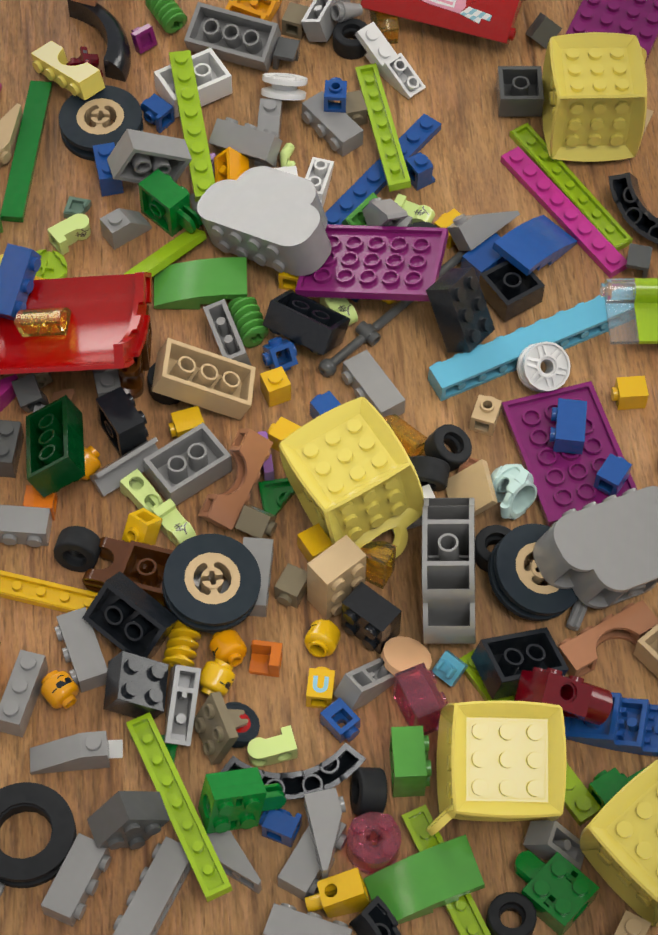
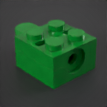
[138,169,203,237]
[198,767,286,834]
[514,850,600,935]

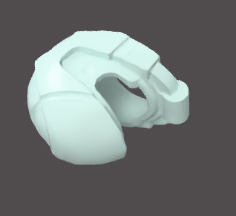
[491,464,537,520]

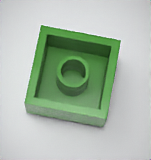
[389,726,432,797]

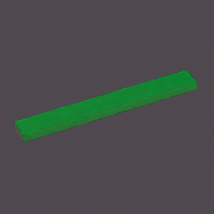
[0,80,53,222]

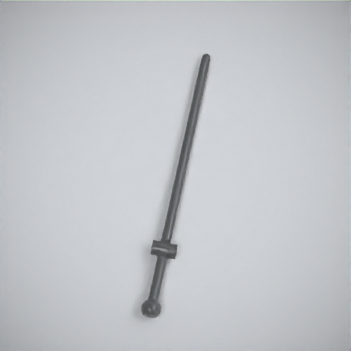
[318,251,468,377]

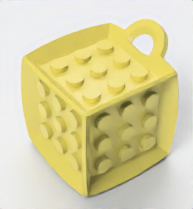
[542,32,647,162]
[279,397,424,562]
[426,701,567,836]
[580,759,658,927]

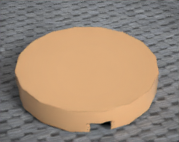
[381,636,432,681]

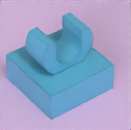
[431,650,468,687]

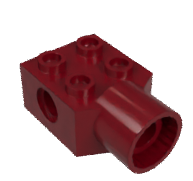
[514,667,613,725]

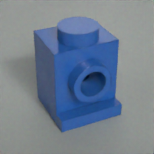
[324,77,347,113]
[140,93,175,133]
[406,152,435,191]
[320,697,360,743]
[259,809,302,848]

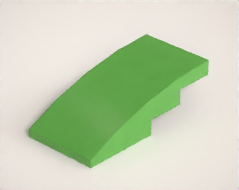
[154,257,247,310]
[364,834,485,925]

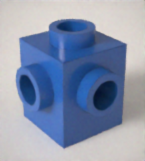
[262,337,298,371]

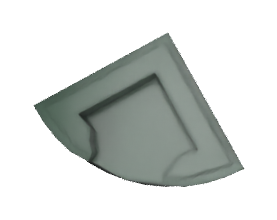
[63,196,92,218]

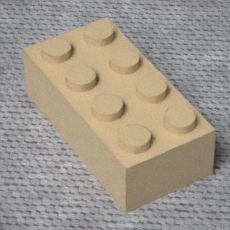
[152,338,256,420]

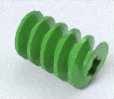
[145,0,187,34]
[228,297,269,348]

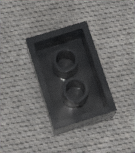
[426,267,495,353]
[263,289,350,355]
[82,571,179,659]
[471,627,569,700]

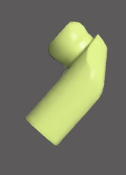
[279,143,296,167]

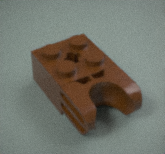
[118,305,152,398]
[82,537,173,608]

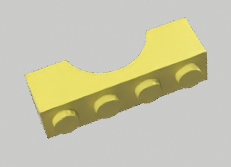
[31,41,105,101]

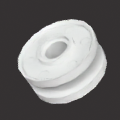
[261,73,308,101]
[516,341,571,392]

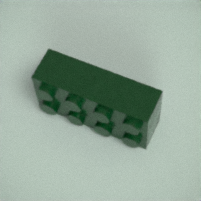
[26,395,85,497]

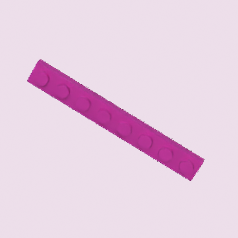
[500,146,627,278]

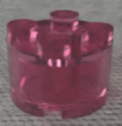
[347,812,401,875]

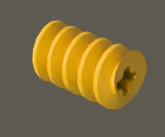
[162,620,201,671]

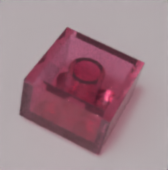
[393,662,448,735]

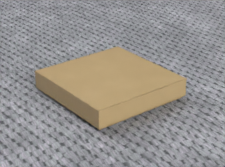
[446,459,498,516]

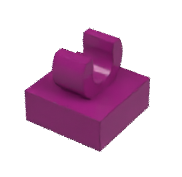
[130,24,158,54]

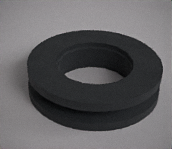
[0,782,77,888]

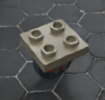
[194,692,260,765]

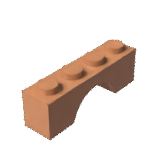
[198,428,273,530]
[558,600,658,677]

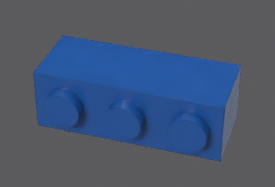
[0,243,41,322]

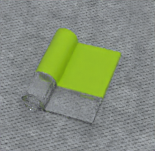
[600,278,658,344]

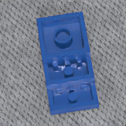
[492,215,578,276]
[564,692,658,757]

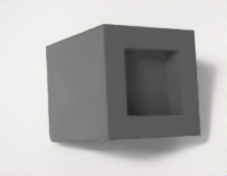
[526,12,562,49]
[273,37,300,70]
[626,243,652,278]
[12,373,49,413]

